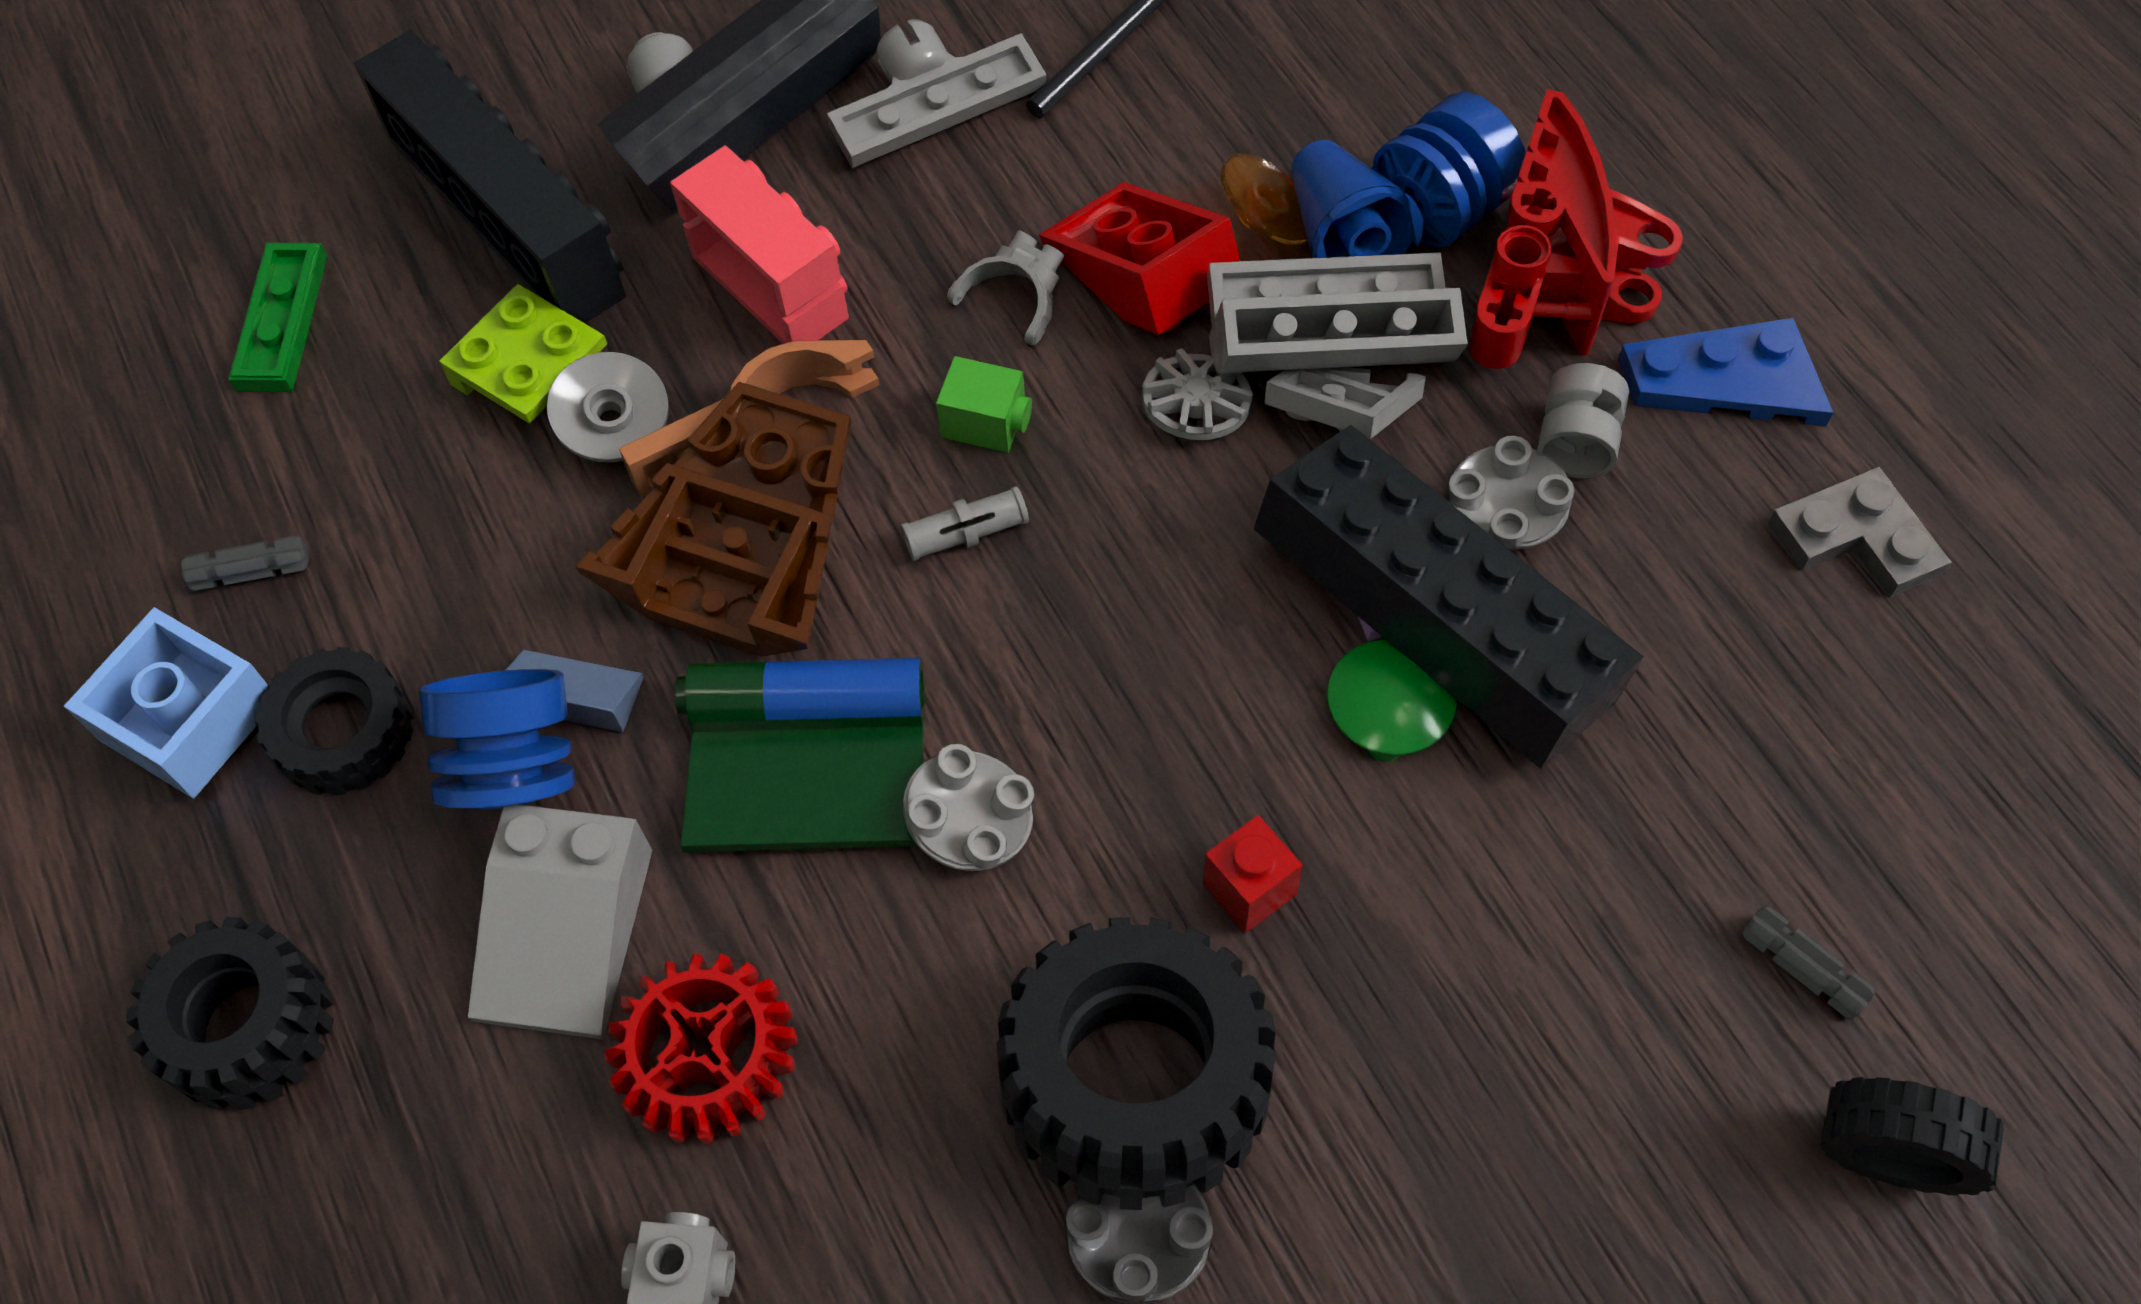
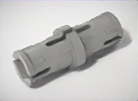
[901,486,1029,561]

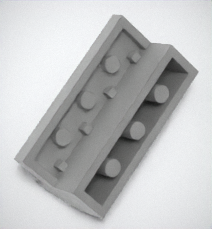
[1206,253,1468,374]

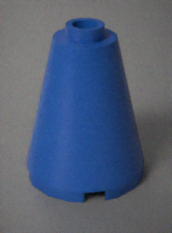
[1290,140,1423,258]

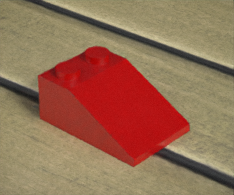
[1039,182,1241,335]

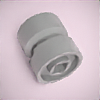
[1536,363,1629,478]

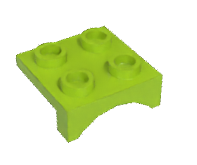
[439,284,607,424]

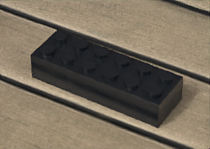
[354,29,626,324]
[1254,425,1644,769]

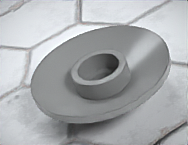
[547,352,669,462]

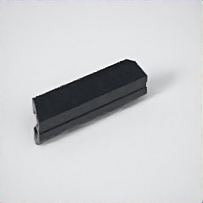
[597,0,881,214]

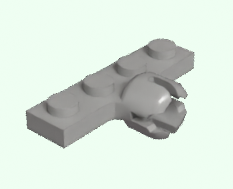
[827,19,1047,168]

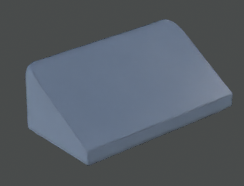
[506,650,644,732]

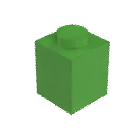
[936,356,1032,453]

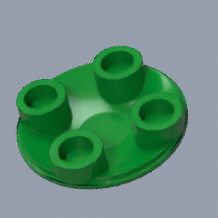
[1326,640,1457,762]

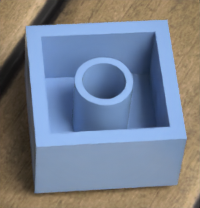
[63,607,270,799]

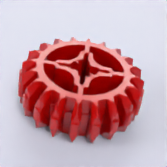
[604,952,798,1144]

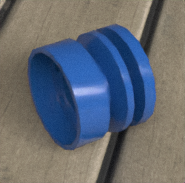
[1372,91,1526,248]
[419,669,576,809]

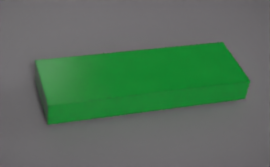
[228,243,328,392]

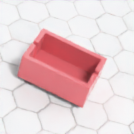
[670,145,849,344]

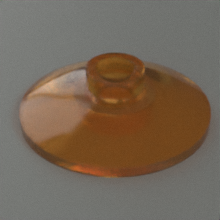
[1220,153,1307,245]

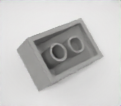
[468,804,653,1040]

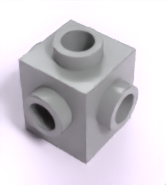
[621,1212,735,1304]

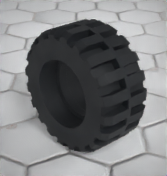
[996,916,1276,1210]

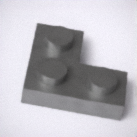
[1768,467,1952,597]

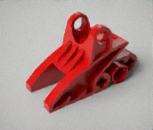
[1468,89,1682,369]

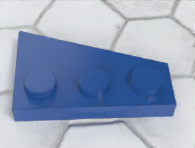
[1618,318,1833,426]

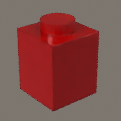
[1203,815,1303,934]

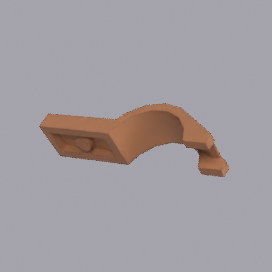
[619,340,879,499]

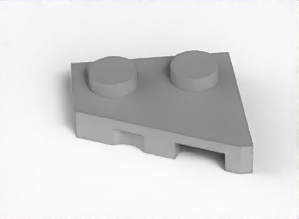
[1264,367,1426,439]

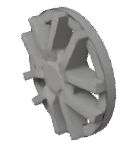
[1141,348,1253,440]

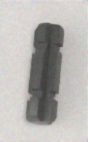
[181,535,309,591]
[1742,906,1876,1019]

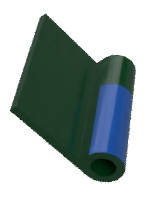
[675,657,925,852]

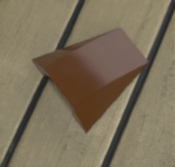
[575,382,852,657]

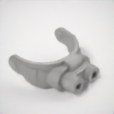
[947,230,1064,345]

